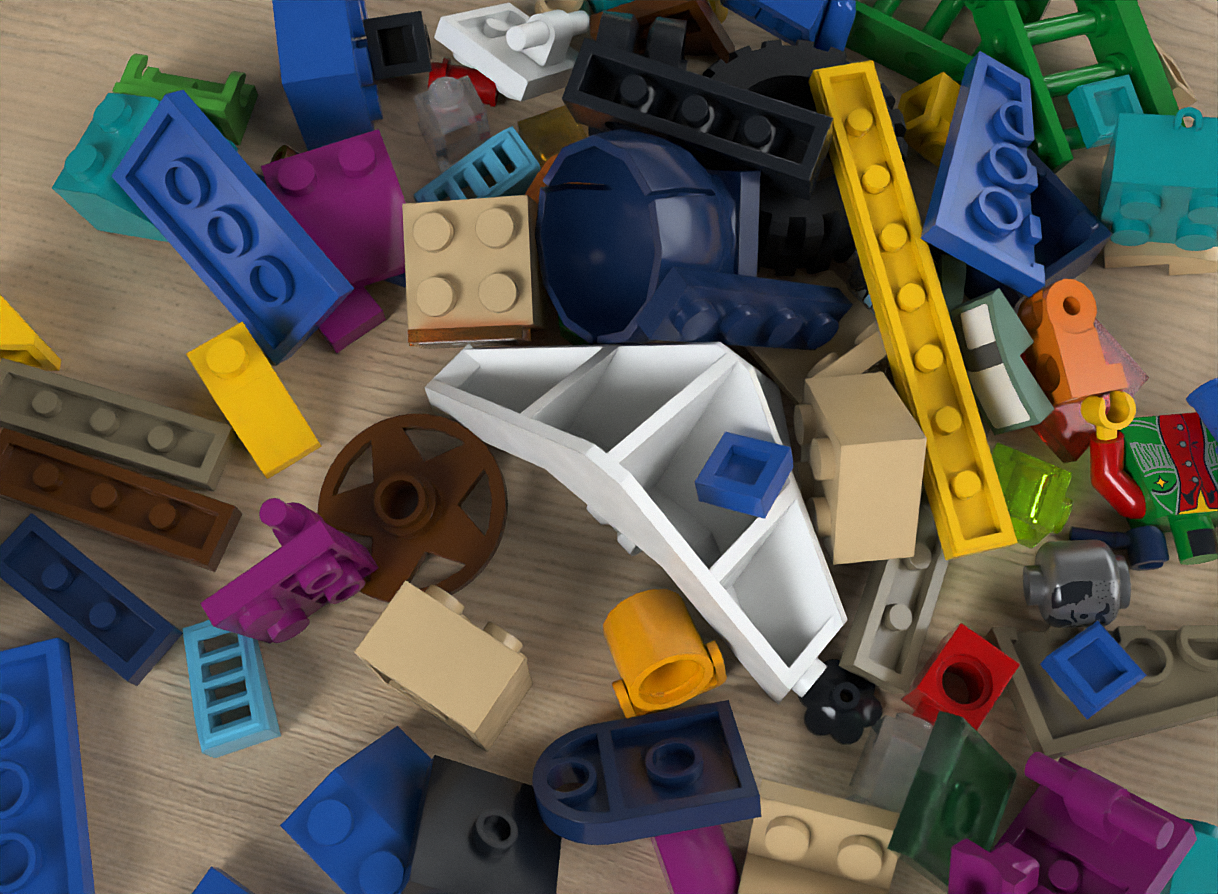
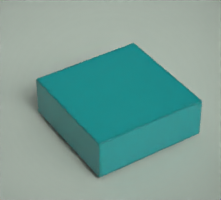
[1067,74,1144,149]

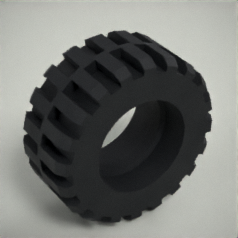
[702,39,908,277]

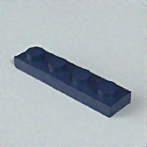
[635,266,853,351]

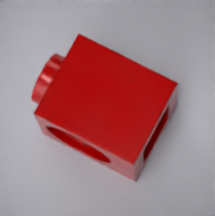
[901,623,1020,741]

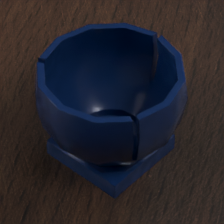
[535,129,760,345]

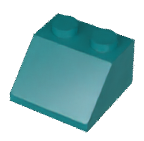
[52,93,238,242]

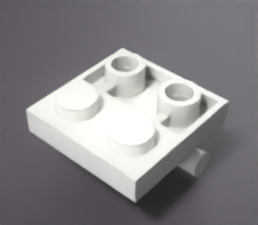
[434,2,590,102]

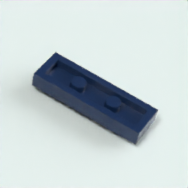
[0,513,183,686]

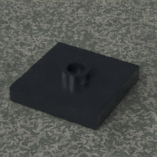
[401,755,562,894]

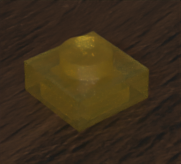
[517,105,587,168]

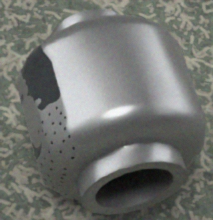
[1023,540,1131,628]

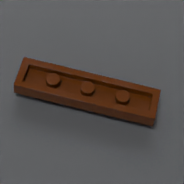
[0,428,242,572]

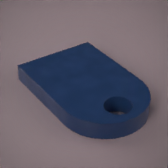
[532,700,762,845]

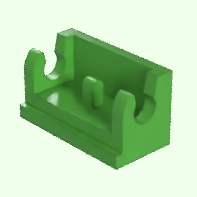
[112,53,258,145]

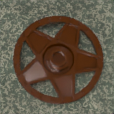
[317,414,508,603]

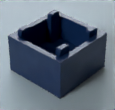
[928,148,1113,314]

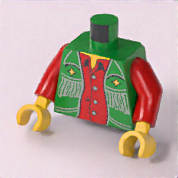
[1080,390,1218,565]

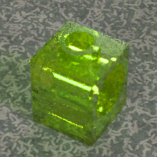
[990,442,1073,549]

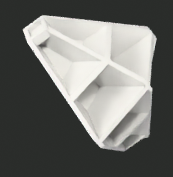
[424,342,848,704]

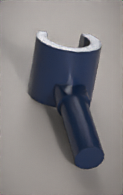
[1069,526,1169,571]

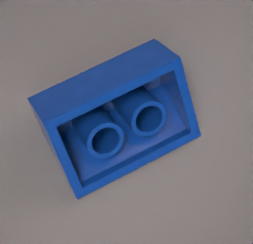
[280,726,432,894]

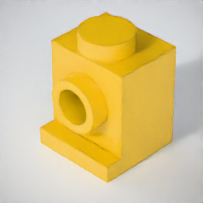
[897,72,961,168]

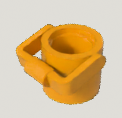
[603,589,727,719]

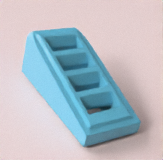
[413,126,541,203]
[182,620,281,758]

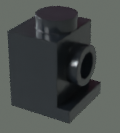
[363,11,433,80]

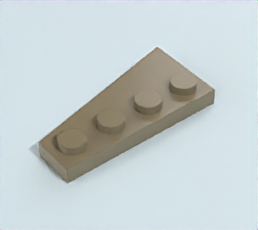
[986,625,1218,759]

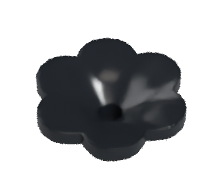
[798,659,882,745]

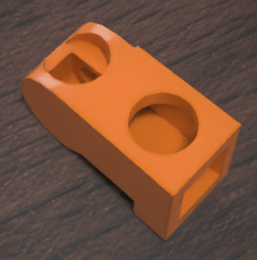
[1017,279,1128,407]

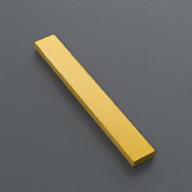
[808,60,1018,560]

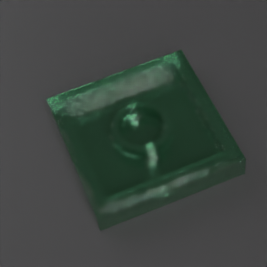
[887,711,1017,894]

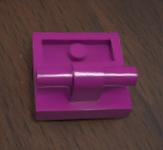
[200,498,379,644]
[994,751,1197,894]

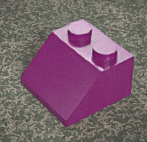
[261,129,406,289]

